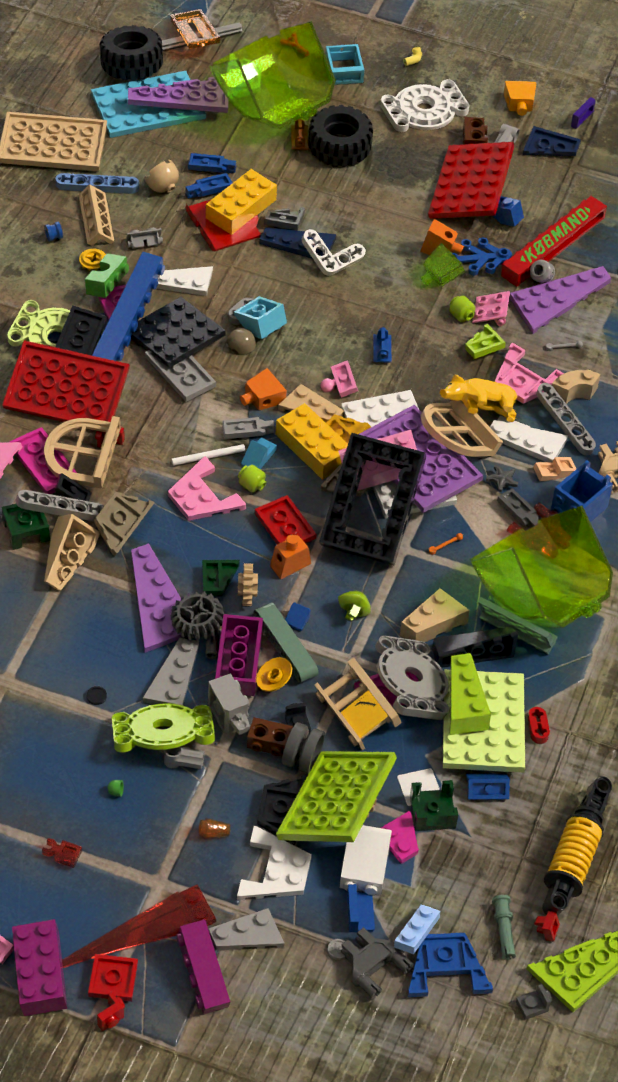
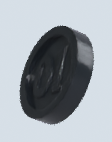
[87,686,107,705]

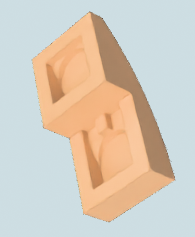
[533,457,576,481]

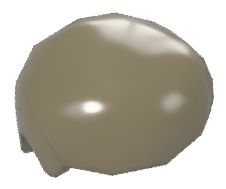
[227,328,256,355]

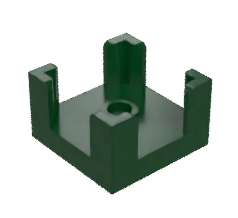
[2,501,50,550]
[410,780,458,831]

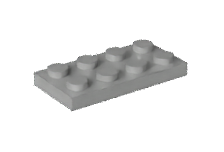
[145,350,216,402]

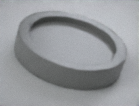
[327,939,345,960]

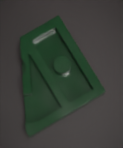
[202,560,240,596]

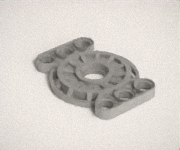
[375,636,449,720]

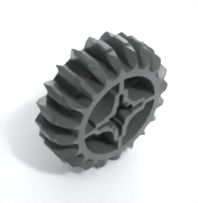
[170,591,224,641]

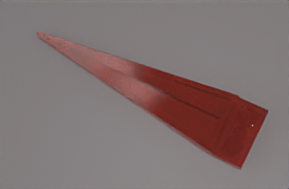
[62,884,216,968]

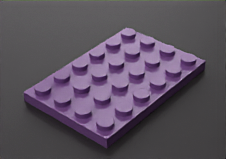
[359,405,483,513]

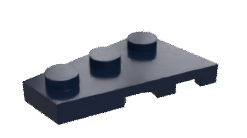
[523,126,581,156]

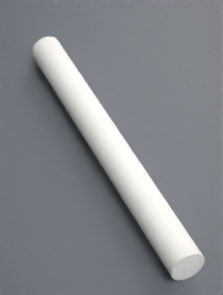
[171,444,245,466]

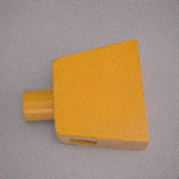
[504,81,536,116]

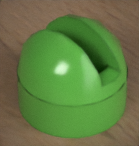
[108,780,124,797]

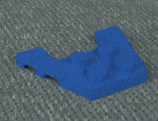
[408,933,493,997]

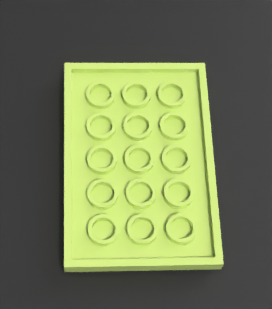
[443,669,525,773]

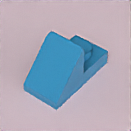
[241,437,277,469]

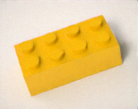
[206,169,277,235]
[275,403,348,480]

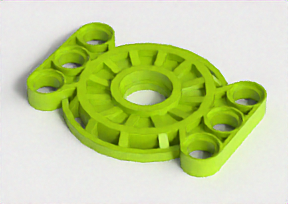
[112,703,215,752]

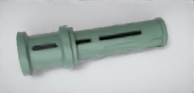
[492,895,516,960]

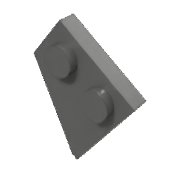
[264,207,305,231]

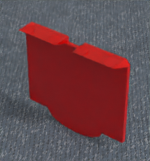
[185,199,261,251]

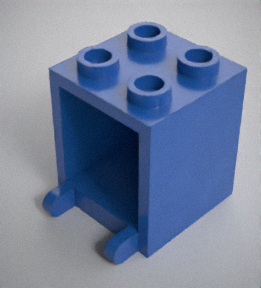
[550,460,613,532]

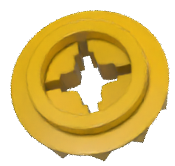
[79,249,106,271]

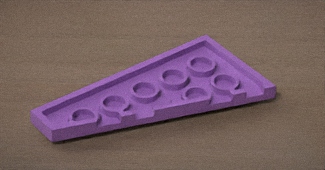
[509,266,611,334]

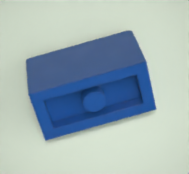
[466,774,510,799]
[347,884,375,932]

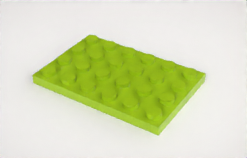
[276,751,397,842]

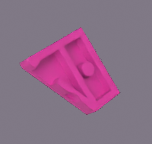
[381,811,419,864]

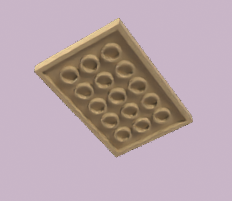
[0,112,107,171]

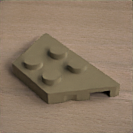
[93,491,154,556]

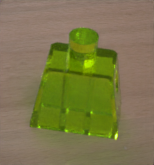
[421,243,465,286]

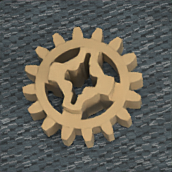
[238,563,258,606]

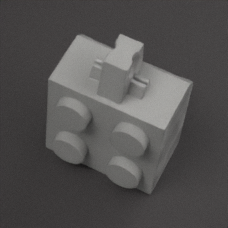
[208,673,250,735]

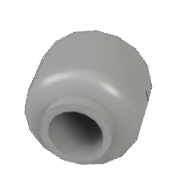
[530,260,555,284]

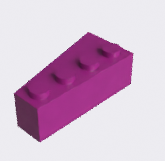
[176,920,230,1014]

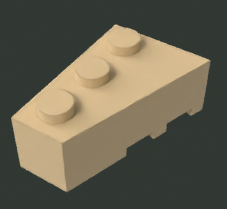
[400,588,470,642]

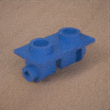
[373,327,392,363]

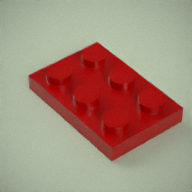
[254,495,317,545]

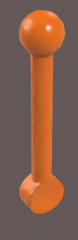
[429,533,463,555]

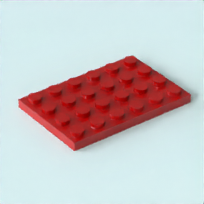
[428,142,514,219]
[2,340,130,422]

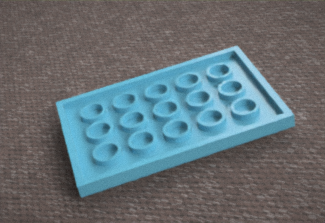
[91,71,206,138]

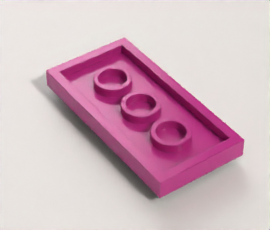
[9,427,77,494]

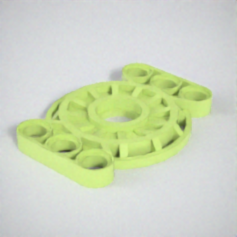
[7,300,104,347]

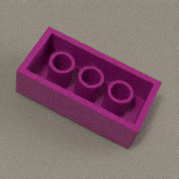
[215,614,263,696]
[12,919,68,1016]

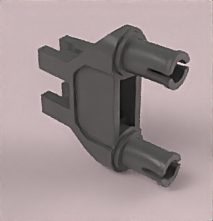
[341,927,414,999]

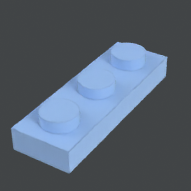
[394,904,440,954]

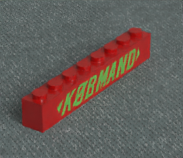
[501,196,607,287]

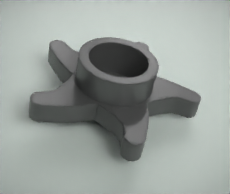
[486,465,518,492]

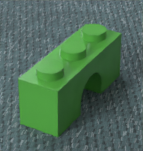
[85,253,129,298]

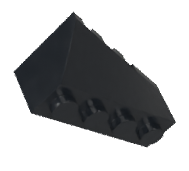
[432,627,518,668]

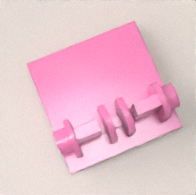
[472,291,510,326]

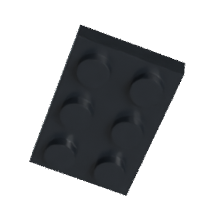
[56,305,107,356]

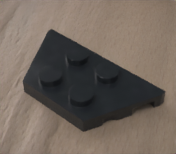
[257,775,308,846]

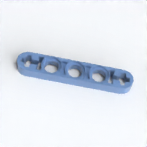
[55,173,139,194]

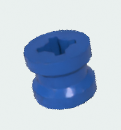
[44,222,63,242]

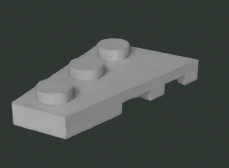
[209,908,285,950]

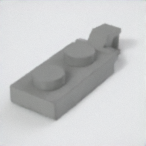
[222,417,274,439]

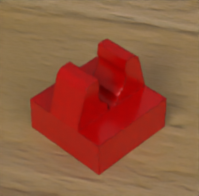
[534,911,560,942]

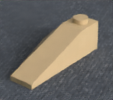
[44,514,100,591]

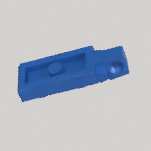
[188,153,236,173]
[185,173,232,198]

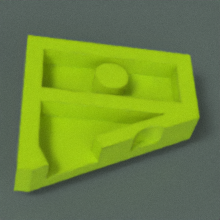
[465,324,505,359]

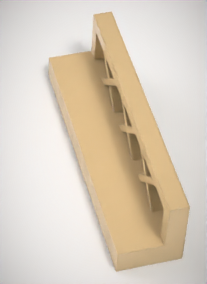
[79,184,114,246]

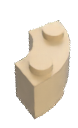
[552,370,600,404]

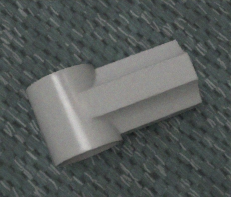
[494,124,520,143]
[164,746,205,769]

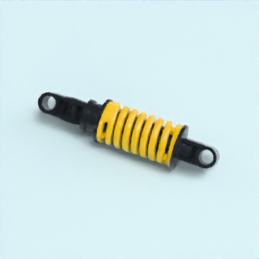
[542,776,612,916]

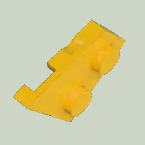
[326,414,371,443]

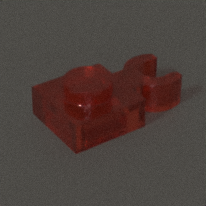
[42,838,82,868]

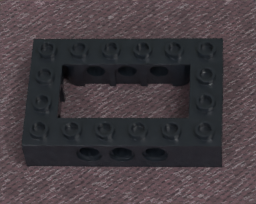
[319,433,426,566]

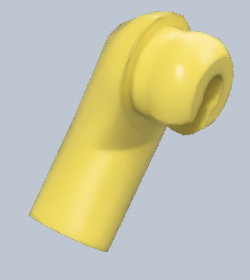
[403,47,422,66]

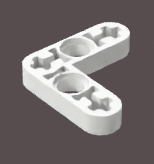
[302,229,365,276]

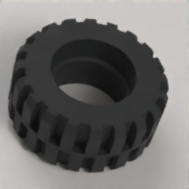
[99,25,163,80]
[308,105,373,167]

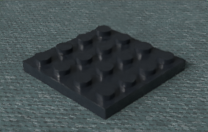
[131,297,226,368]

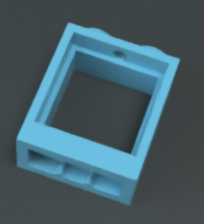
[325,44,364,85]

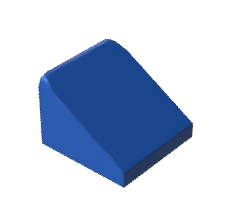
[285,602,311,631]

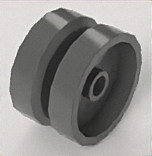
[282,722,325,774]

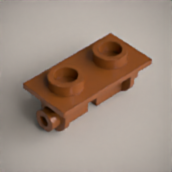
[291,118,308,150]

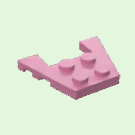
[495,343,564,404]
[168,456,246,521]

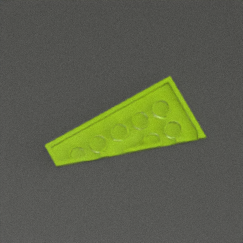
[526,931,618,1013]

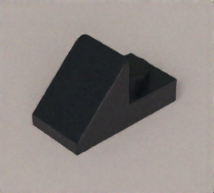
[55,473,92,505]

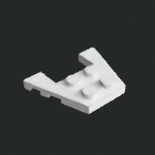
[237,826,312,900]

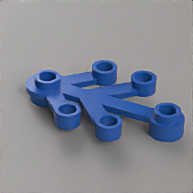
[445,237,512,276]

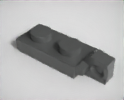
[497,488,541,533]

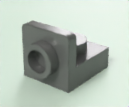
[516,984,552,1020]

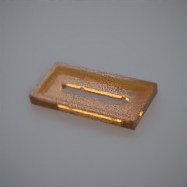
[170,9,220,49]

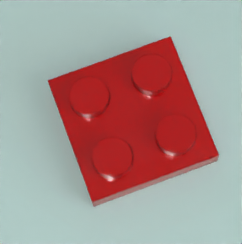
[88,954,138,1002]

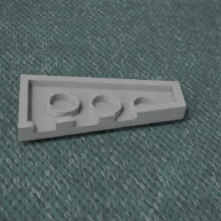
[143,638,199,706]

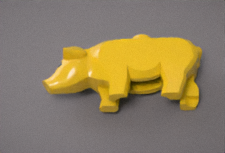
[440,374,517,422]

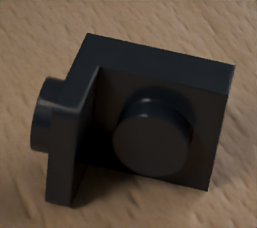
[285,702,311,733]

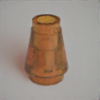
[199,818,230,839]

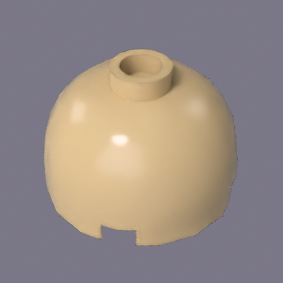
[144,160,179,193]

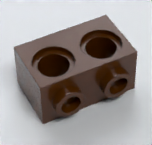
[463,117,488,145]
[247,717,293,756]

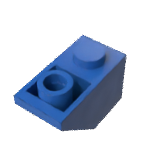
[493,196,524,227]

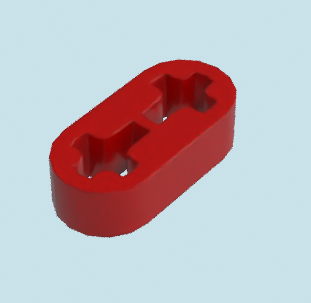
[527,707,550,744]

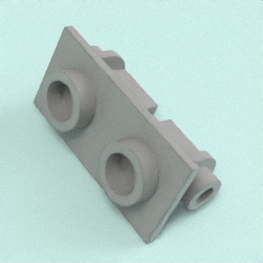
[126,227,163,249]

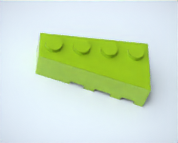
[450,653,491,735]

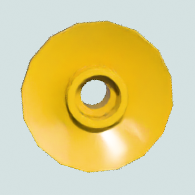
[256,657,292,692]

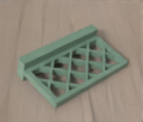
[478,597,558,655]

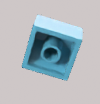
[234,296,287,339]

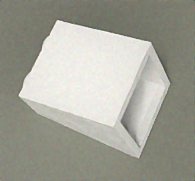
[339,825,392,895]

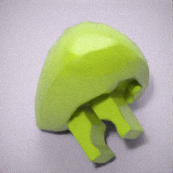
[338,591,371,622]

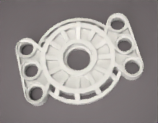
[380,79,469,132]

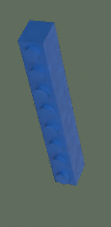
[92,252,165,361]

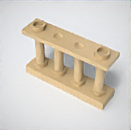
[315,657,402,750]

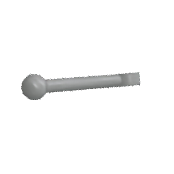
[546,341,583,351]

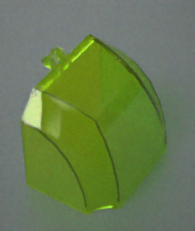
[209,21,336,129]
[470,505,613,628]

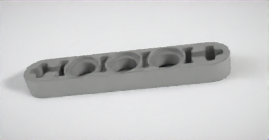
[536,383,596,455]
[15,490,104,522]

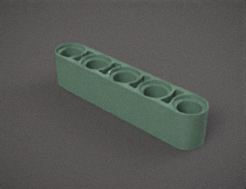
[254,603,319,683]

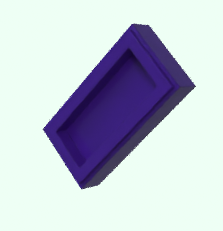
[571,97,596,129]

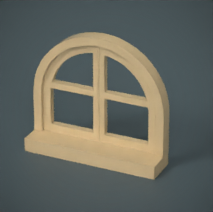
[421,400,503,457]
[44,416,121,489]

